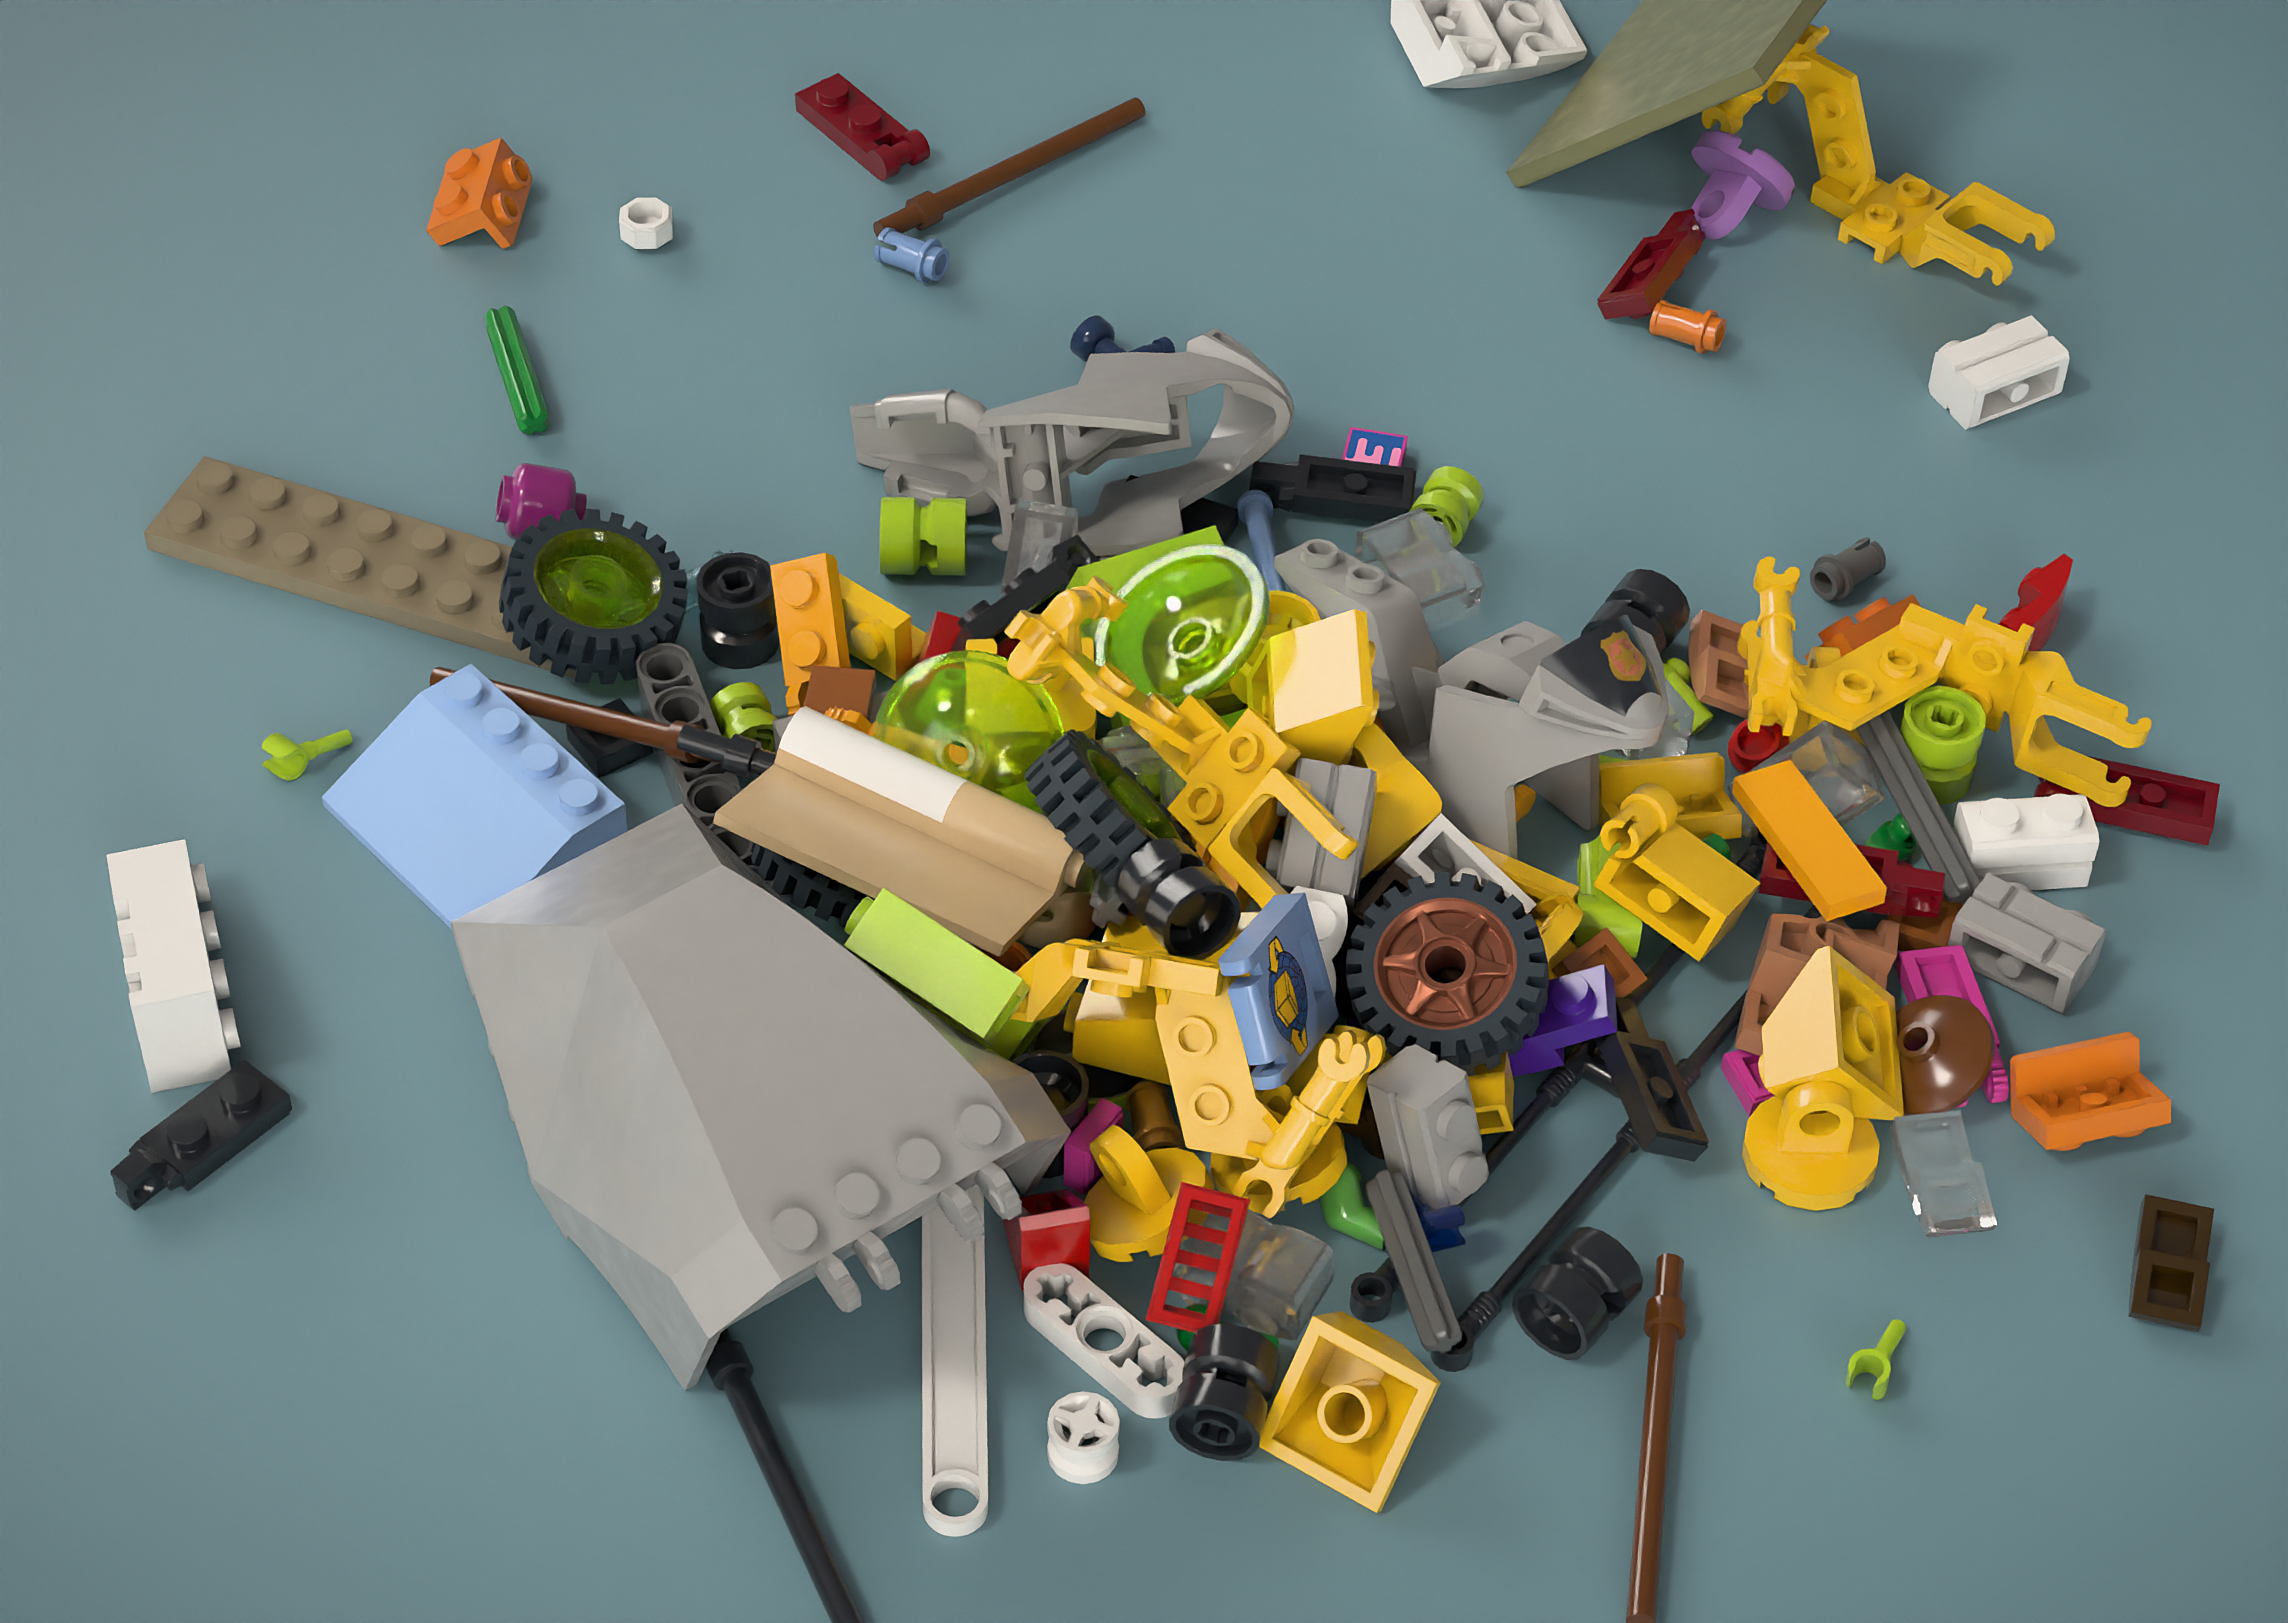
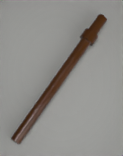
[873,97,1145,242]
[430,667,723,765]
[1626,1253,1688,1623]

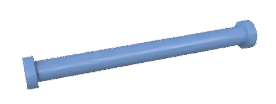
[1237,490,1287,592]

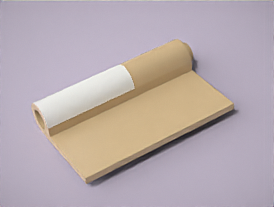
[713,706,1090,957]

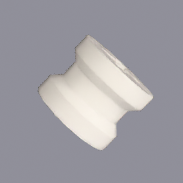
[1047,1391,1120,1484]

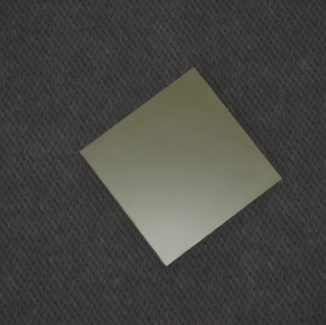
[1506,0,1827,188]

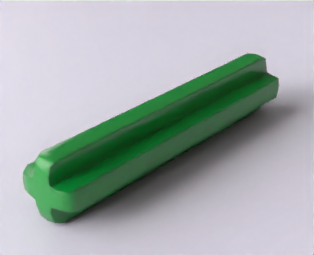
[484,305,550,435]

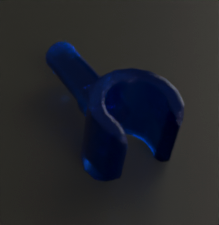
[1410,1191,1466,1252]

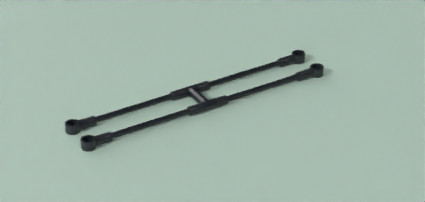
[1350,826,1822,1372]

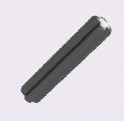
[1366,1170,1462,1354]

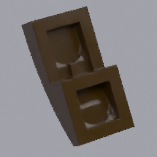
[2128,1194,2214,1332]

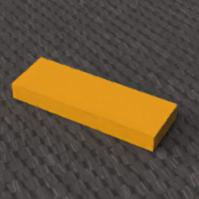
[1732,760,1887,922]

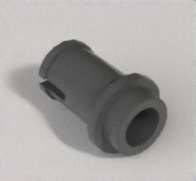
[1810,537,1886,601]

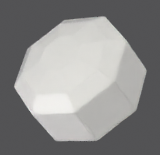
[619,197,673,249]

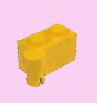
[1594,783,1760,962]

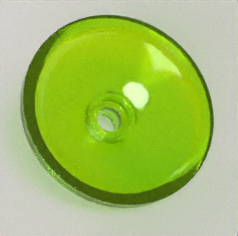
[1093,544,1270,708]
[873,650,1064,814]

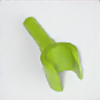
[262,729,353,781]
[1845,1319,1907,1400]

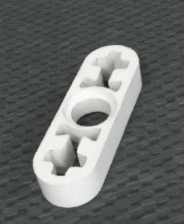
[1024,1263,1184,1418]

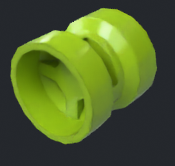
[1407,466,1484,550]
[709,682,778,753]

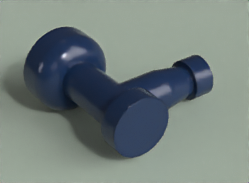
[1070,315,1175,362]

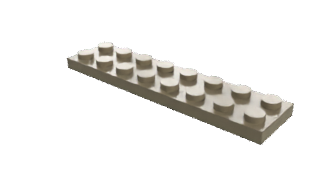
[144,456,635,678]

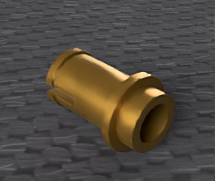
[1126,1081,1185,1152]

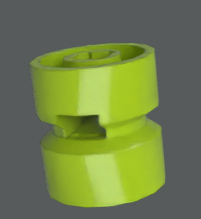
[880,497,967,575]
[1900,686,1986,805]

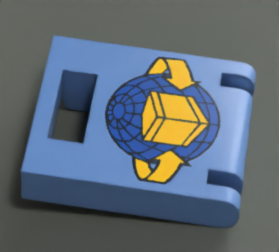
[1218,892,1339,1090]

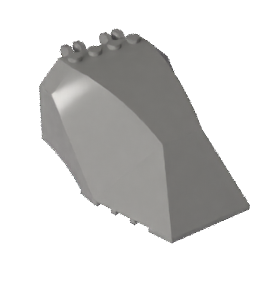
[451,803,1071,1391]

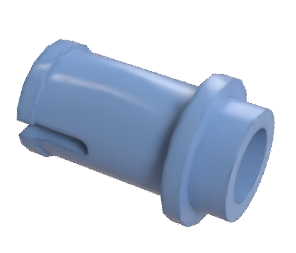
[874,227,950,283]

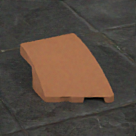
[1735,913,1900,1056]

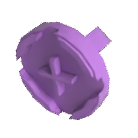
[1691,130,1795,240]

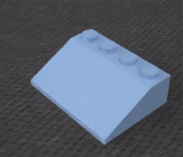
[322,663,628,929]

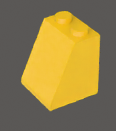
[1064,912,1259,1085]

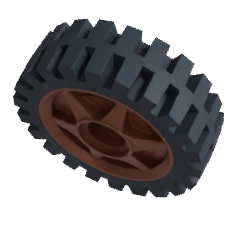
[1346,872,1549,1076]

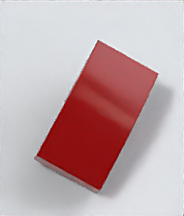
[1998,554,2073,651]

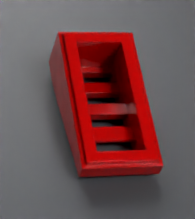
[1146,1181,1250,1333]

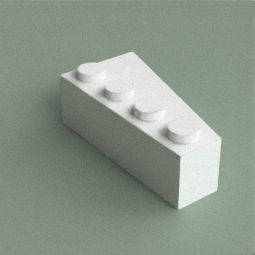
[106,839,241,1093]

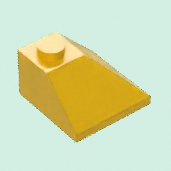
[1758,946,1904,1120]
[1259,1311,1441,1513]

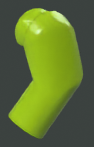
[1663,658,1715,736]

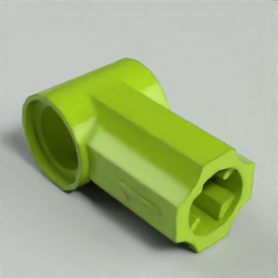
[1569,835,1642,958]

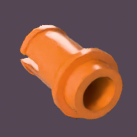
[1649,299,1727,354]

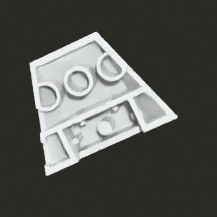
[1391,0,1588,88]

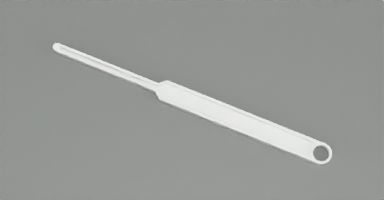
[922,1185,988,1537]

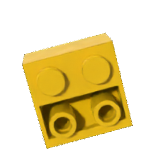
[1246,609,1379,777]

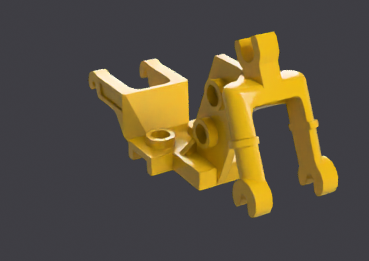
[1701,24,2055,286]
[1737,556,2152,807]
[1004,576,1359,909]
[918,938,1387,1219]

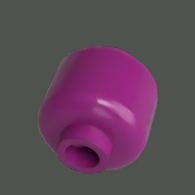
[495,463,587,540]

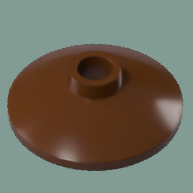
[1896,995,1995,1118]

